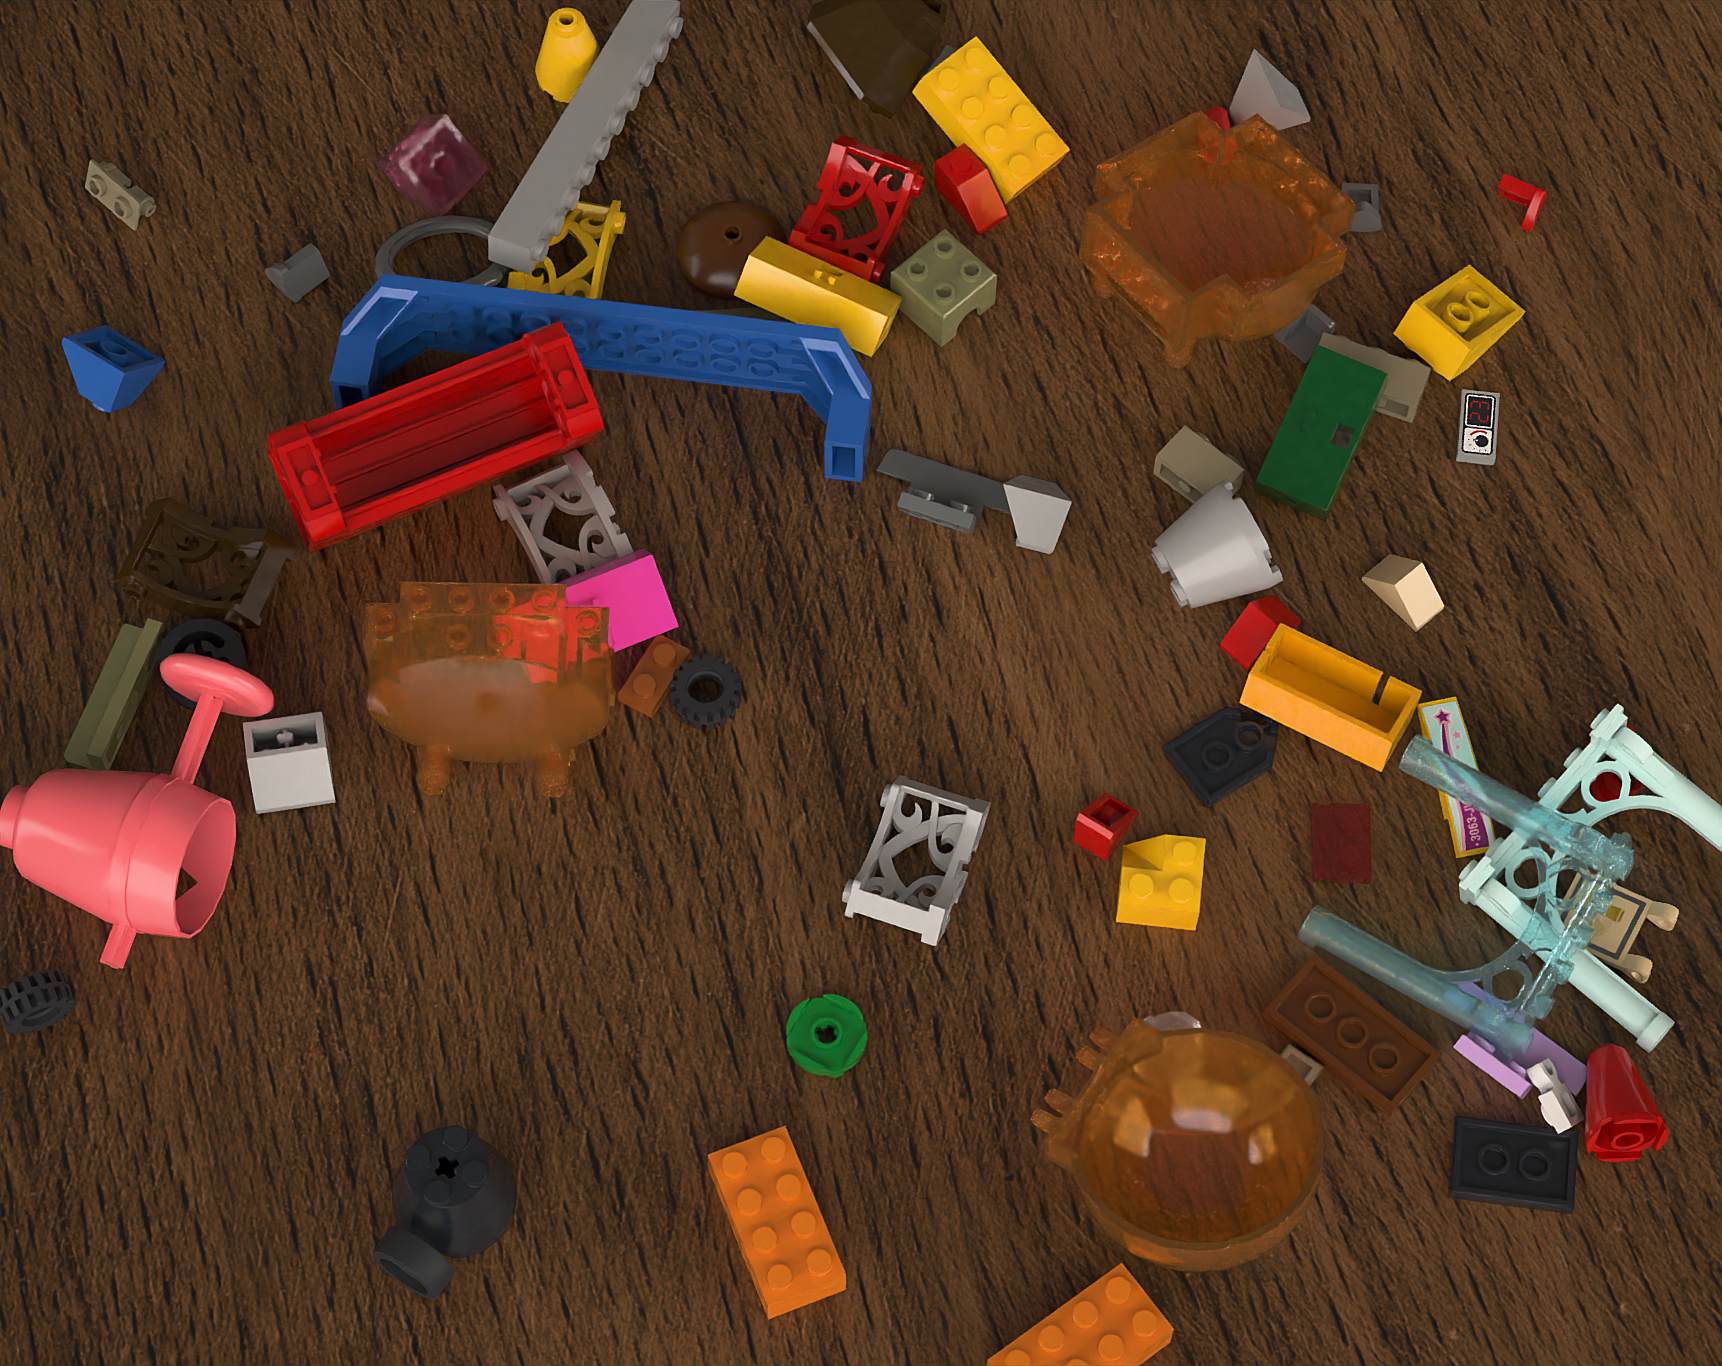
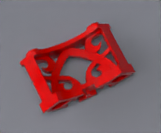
[788,134,926,285]

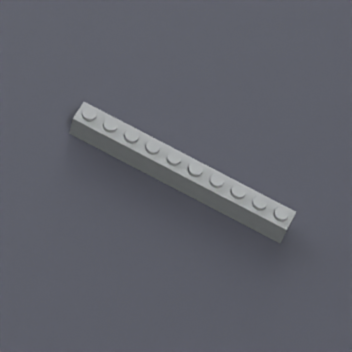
[488,0,683,275]

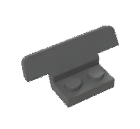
[877,449,1011,536]

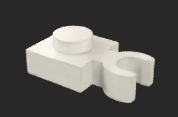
[1527,1058,1585,1134]

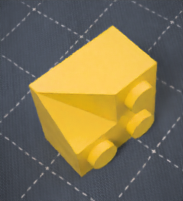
[1116,834,1206,931]

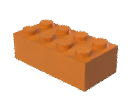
[708,1126,846,1320]
[987,1263,1174,1366]

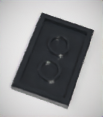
[1448,1115,1579,1214]

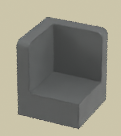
[1273,295,1335,363]

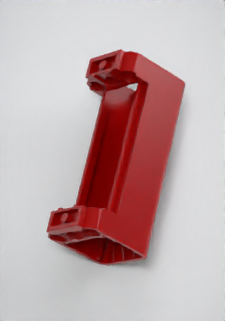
[266,321,604,554]

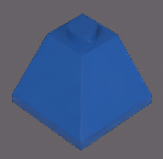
[62,325,165,412]

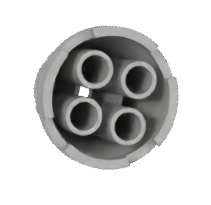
[1151,479,1283,609]

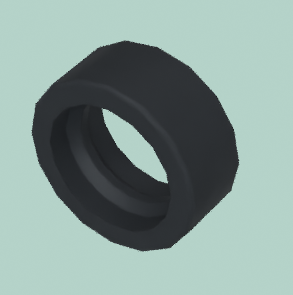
[372,1226,455,1300]

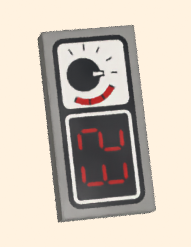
[1456,389,1500,465]

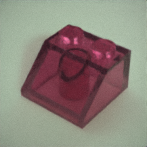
[377,114,489,217]

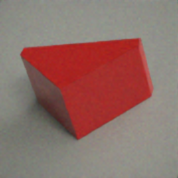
[1219,595,1301,672]
[1073,792,1139,862]

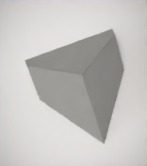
[1229,49,1310,141]
[1003,475,1072,554]

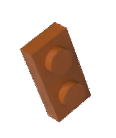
[618,634,692,718]

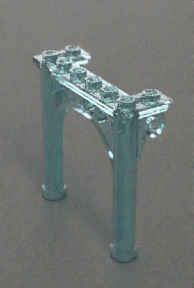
[1298,734,1636,1061]

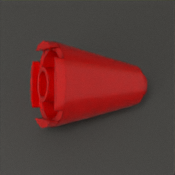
[1585,1043,1669,1163]

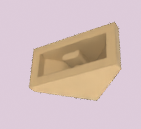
[1362,554,1444,632]

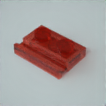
[1311,803,1372,884]

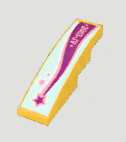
[1417,697,1496,858]

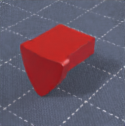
[1497,173,1548,233]

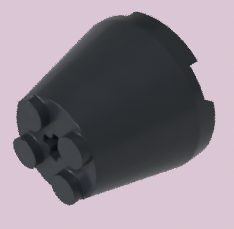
[392,1125,518,1258]

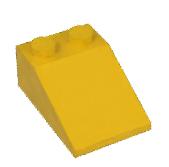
[1393,265,1526,381]

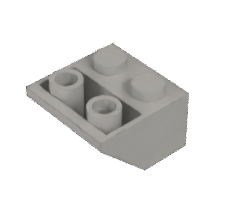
[243,712,336,814]

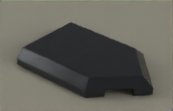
[1162,707,1280,808]

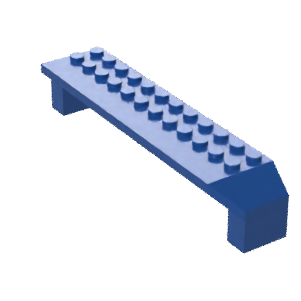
[330,274,872,482]

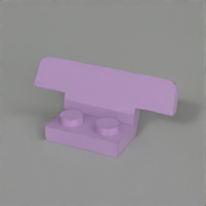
[1445,982,1587,1100]

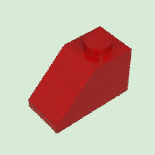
[934,143,1008,236]

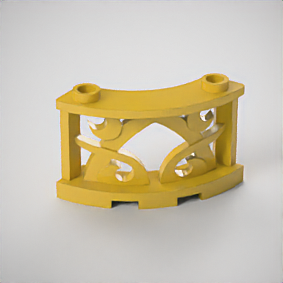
[507,200,626,300]

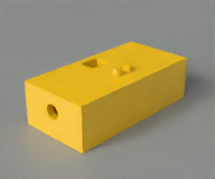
[734,236,903,357]

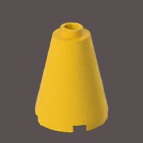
[535,8,602,103]

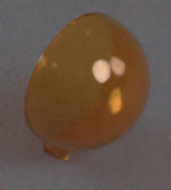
[1030,1017,1325,1273]

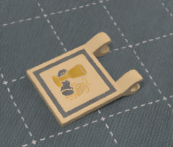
[1558,868,1679,983]

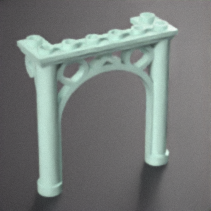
[1458,704,1722,1053]

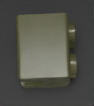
[890,229,997,347]

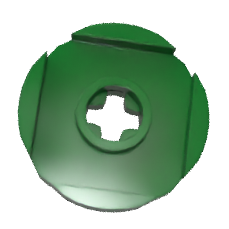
[786,994,867,1078]

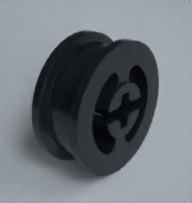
[158,618,249,710]

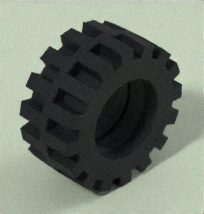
[671,654,741,730]
[0,970,76,1035]

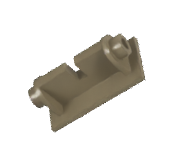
[85,159,156,231]

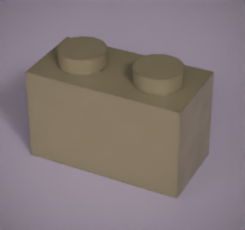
[1153,425,1244,504]

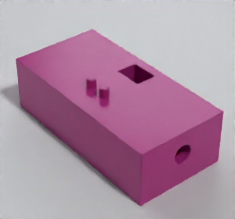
[499,549,679,684]

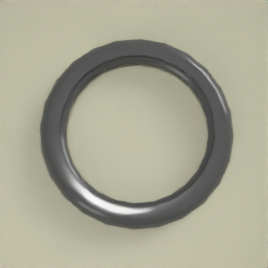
[374,215,511,287]

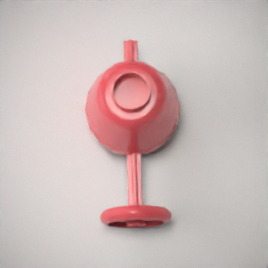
[0,653,274,969]

